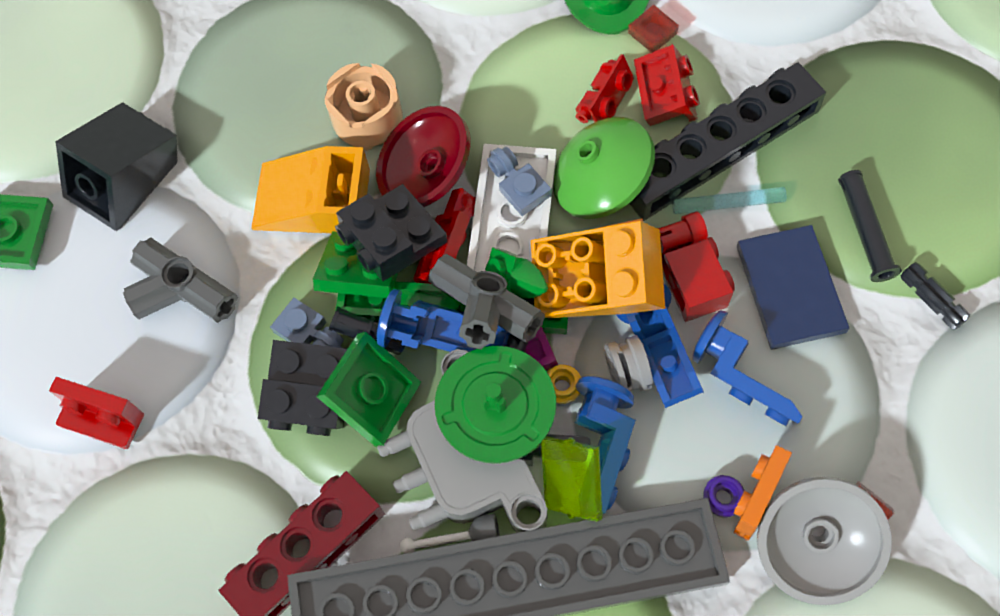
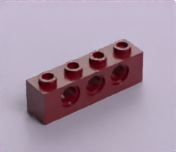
[218,471,386,616]

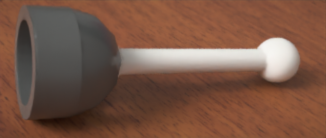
[400,513,500,554]

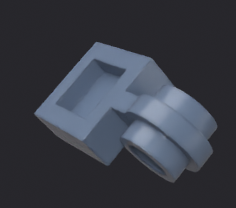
[487,147,552,216]
[270,297,344,348]

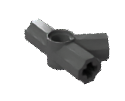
[123,237,238,323]
[428,254,545,349]

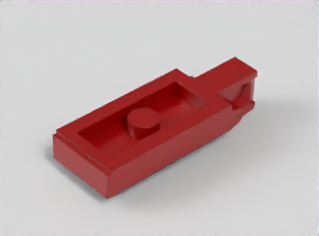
[413,188,476,284]

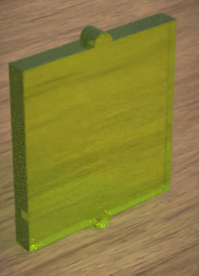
[541,437,603,522]

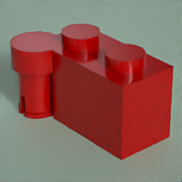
[657,211,735,322]

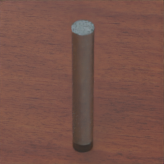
[672,187,787,214]

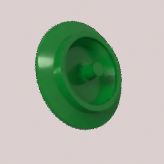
[435,346,556,463]

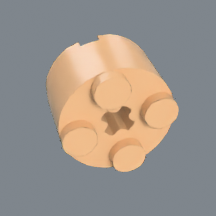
[325,63,403,151]

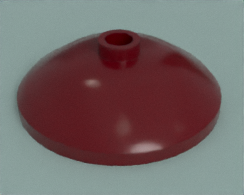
[376,106,471,207]

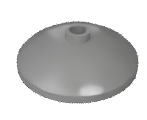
[757,477,892,605]

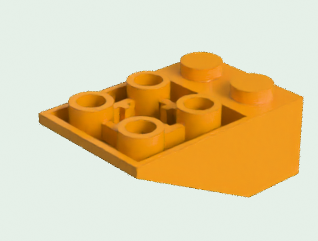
[251,146,370,233]
[531,221,665,318]

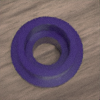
[703,475,744,518]

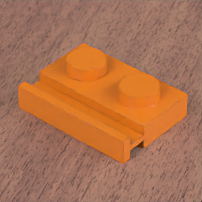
[733,445,792,541]

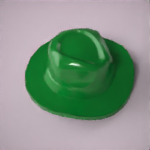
[564,0,649,35]

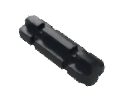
[901,262,970,330]

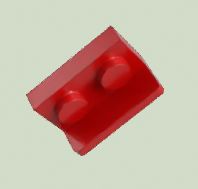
[634,44,700,126]
[49,376,144,449]

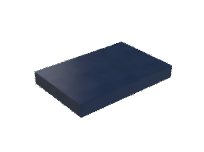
[736,225,850,350]

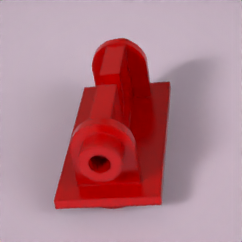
[576,54,634,123]

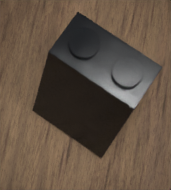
[55,102,178,231]

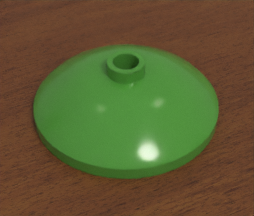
[553,117,655,219]

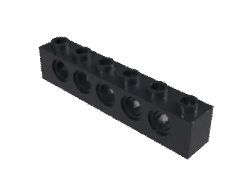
[629,62,826,221]

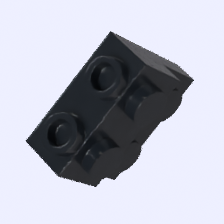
[335,184,447,282]
[257,340,347,436]

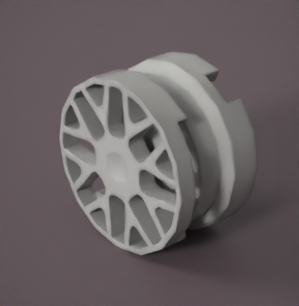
[604,335,653,392]

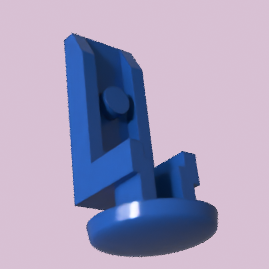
[616,283,704,408]
[377,289,507,352]
[692,310,802,426]
[574,376,636,517]

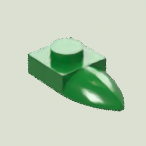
[485,247,548,299]

